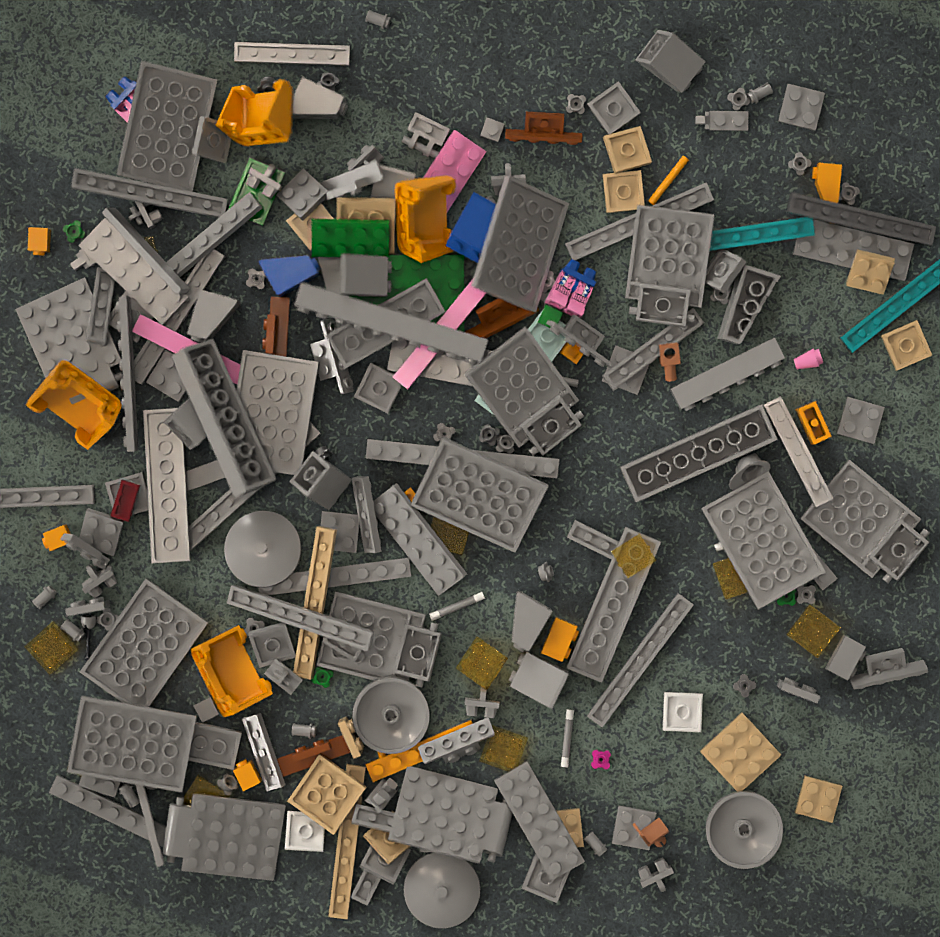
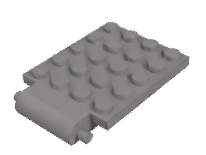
[625,205,714,327]
[15,277,123,404]
[464,327,584,456]
[800,460,930,583]
[316,591,442,687]
[388,766,513,863]
[162,793,286,881]

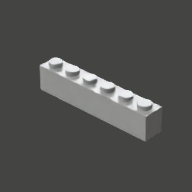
[670,338,785,411]

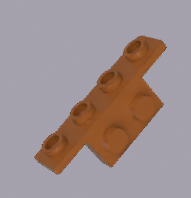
[505,112,582,145]
[262,297,290,357]
[465,298,540,339]
[277,735,351,777]

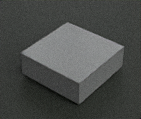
[194,697,220,723]

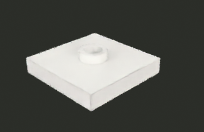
[663,692,703,732]
[285,811,325,852]

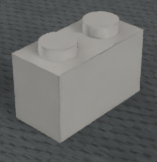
[825,635,866,681]

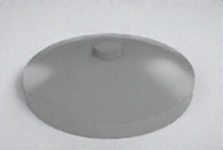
[224,511,302,588]
[353,677,429,754]
[705,791,783,869]
[404,852,480,928]

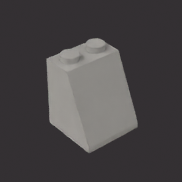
[635,30,705,93]
[292,77,348,119]
[370,165,417,224]
[340,254,391,297]
[187,289,241,342]
[164,397,207,450]
[290,451,352,510]
[512,590,552,652]
[508,651,569,709]

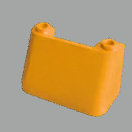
[215,80,293,146]
[395,175,456,263]
[26,360,122,450]
[191,625,273,717]

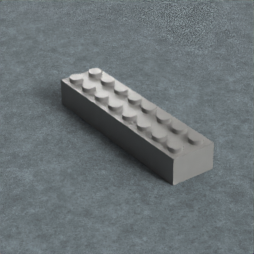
[171,339,276,498]
[620,404,778,502]

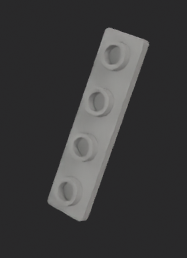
[320,161,384,201]
[546,315,613,367]
[310,318,354,394]
[849,648,928,689]
[418,718,495,764]

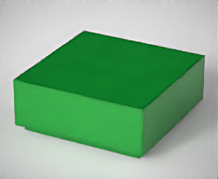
[537,305,563,328]

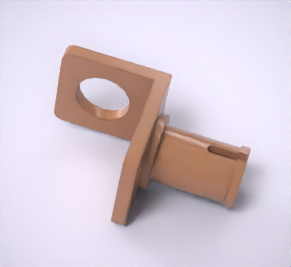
[658,342,680,382]
[632,818,669,847]

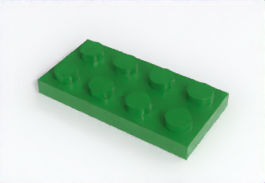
[311,219,389,258]

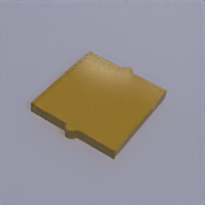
[611,533,657,578]

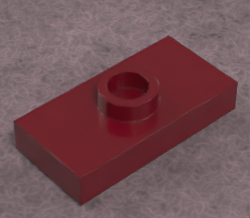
[111,479,141,522]

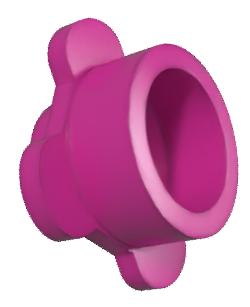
[591,750,611,770]

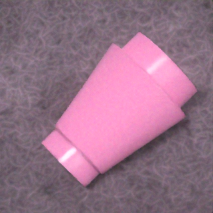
[794,348,823,370]

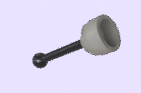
[81,615,96,661]

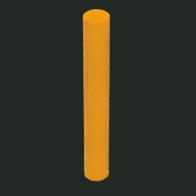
[648,156,689,205]

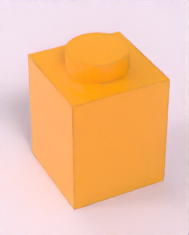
[28,227,51,256]
[42,524,71,551]
[233,759,262,791]

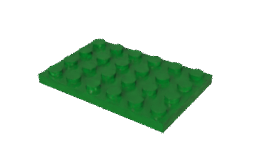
[349,255,464,332]

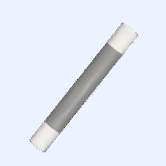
[429,592,485,621]
[561,709,574,767]

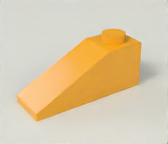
[812,163,842,224]

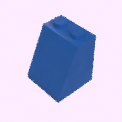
[445,192,496,263]
[258,256,321,297]

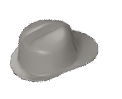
[729,453,770,491]

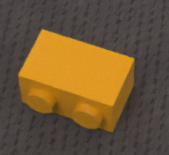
[795,401,832,445]
[541,617,579,662]

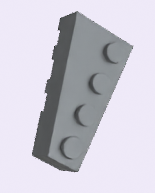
[717,265,781,345]

